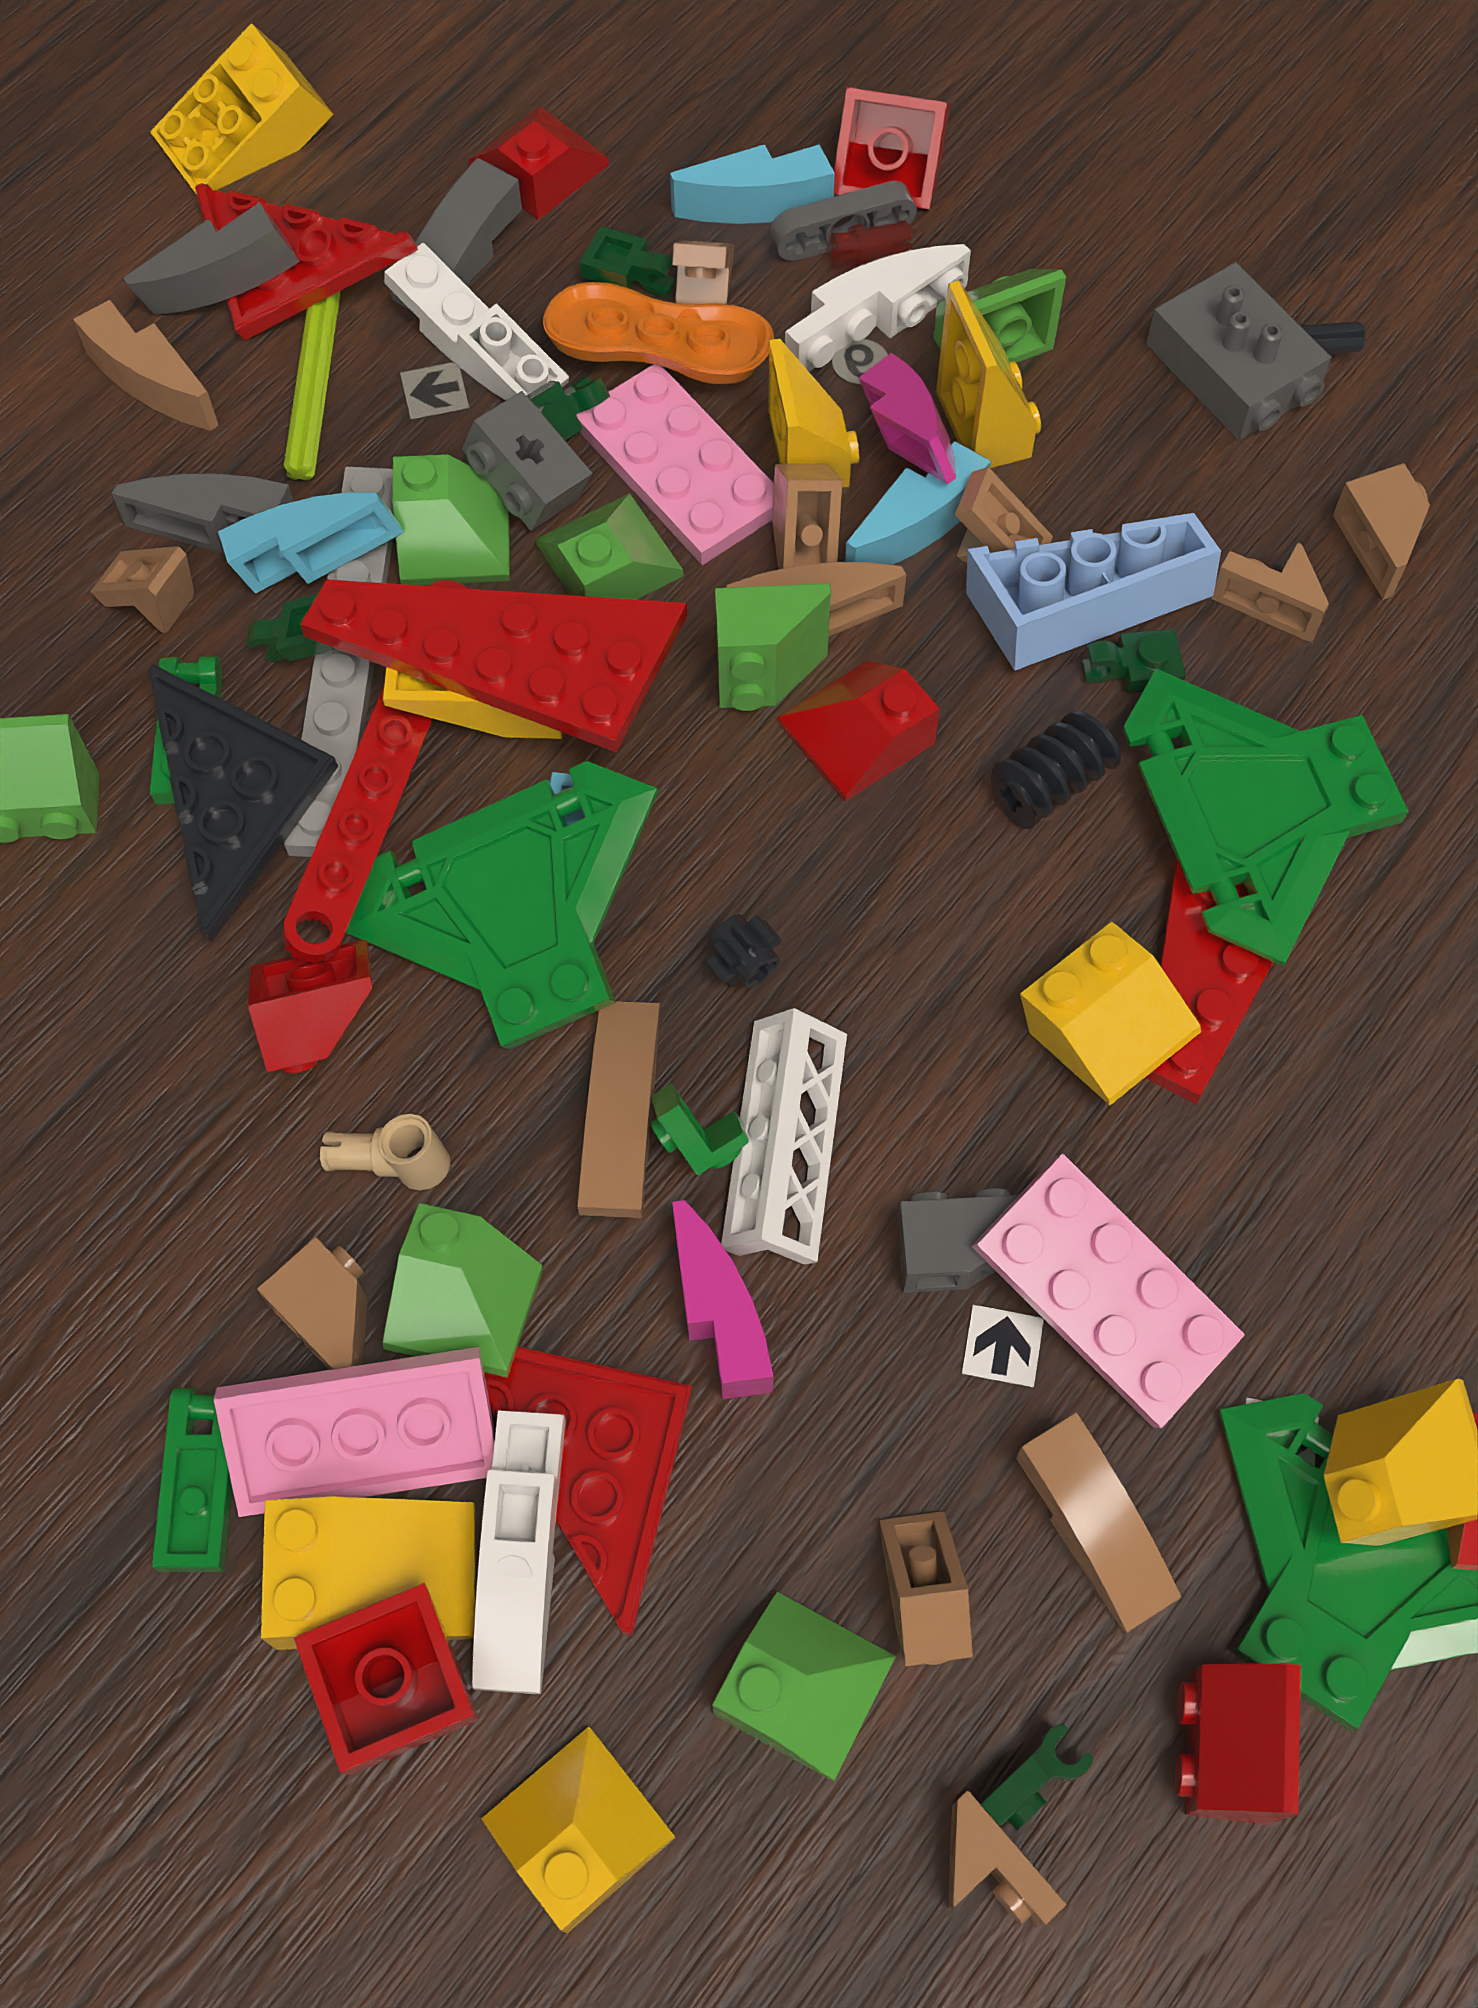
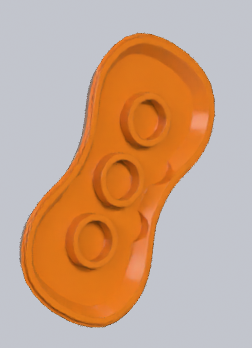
[543,282,774,384]

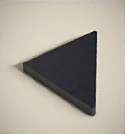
[148,664,338,942]

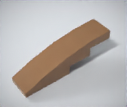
[578,1001,660,1218]

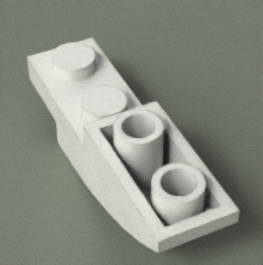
[384,243,569,400]
[785,244,971,372]
[472,1411,566,1694]

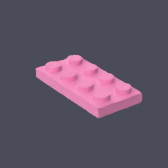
[576,364,774,565]
[971,1154,1245,1428]
[214,1347,495,1517]

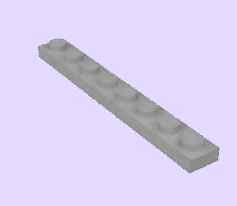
[284,467,394,857]

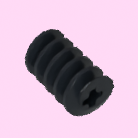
[991,710,1121,829]

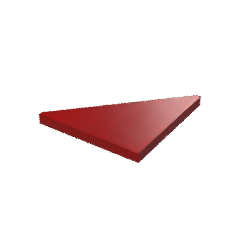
[195,183,418,340]
[484,1346,692,1637]

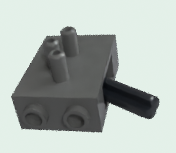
[1146,262,1365,440]

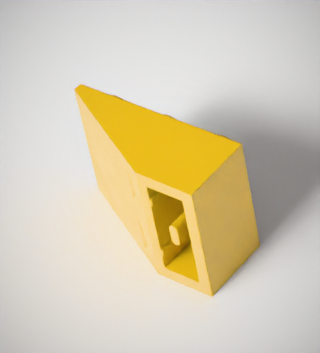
[150,23,334,194]

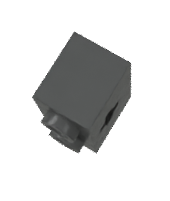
[461,391,593,531]

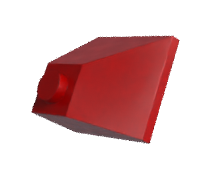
[468,106,609,220]
[778,660,940,801]
[248,940,372,1073]

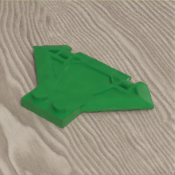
[1123,669,1409,967]
[346,761,659,1049]
[1219,1393,1478,1732]

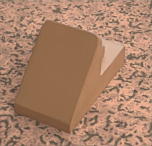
[673,240,734,304]
[955,467,1053,562]
[1211,543,1329,643]
[90,546,194,633]
[948,1791,1066,1927]

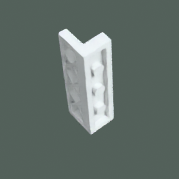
[721,1008,847,1265]

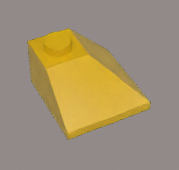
[768,339,859,488]
[1324,1379,1478,1546]
[481,1727,676,1934]

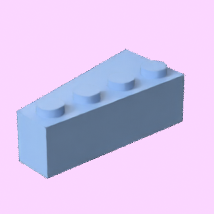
[966,513,1221,671]

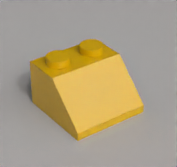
[1020,922,1201,1105]

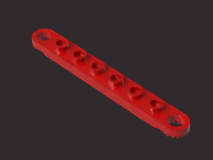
[282,580,468,964]

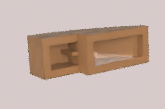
[73,300,219,431]
[726,562,906,636]
[1016,1413,1181,1634]

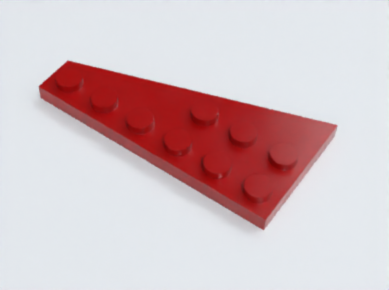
[300,579,687,753]
[1145,856,1274,1105]

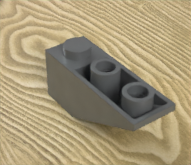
[897,1188,1019,1293]

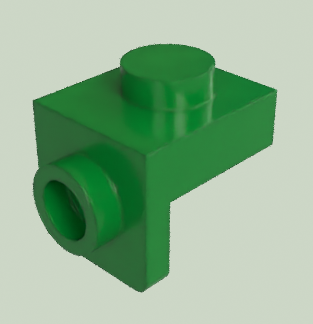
[650,1083,749,1176]

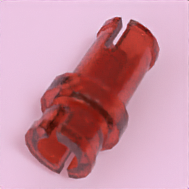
[829,220,912,267]

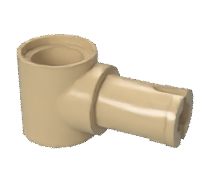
[320,1114,450,1191]

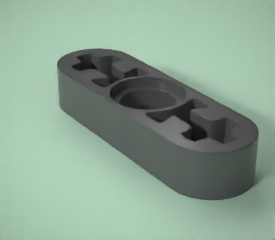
[770,181,917,261]

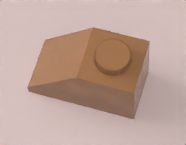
[1333,463,1430,599]
[772,464,842,570]
[257,1237,367,1370]
[879,1511,973,1666]

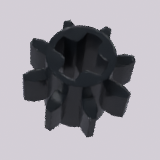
[706,914,782,988]

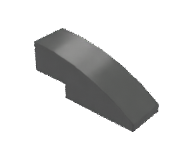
[390,158,522,310]
[124,202,300,315]
[112,474,294,554]

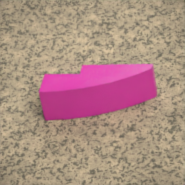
[858,353,956,485]
[672,1200,774,1399]

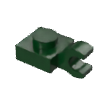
[579,226,676,297]
[527,376,610,440]
[246,593,334,662]
[1081,629,1186,693]
[980,1724,1094,1831]

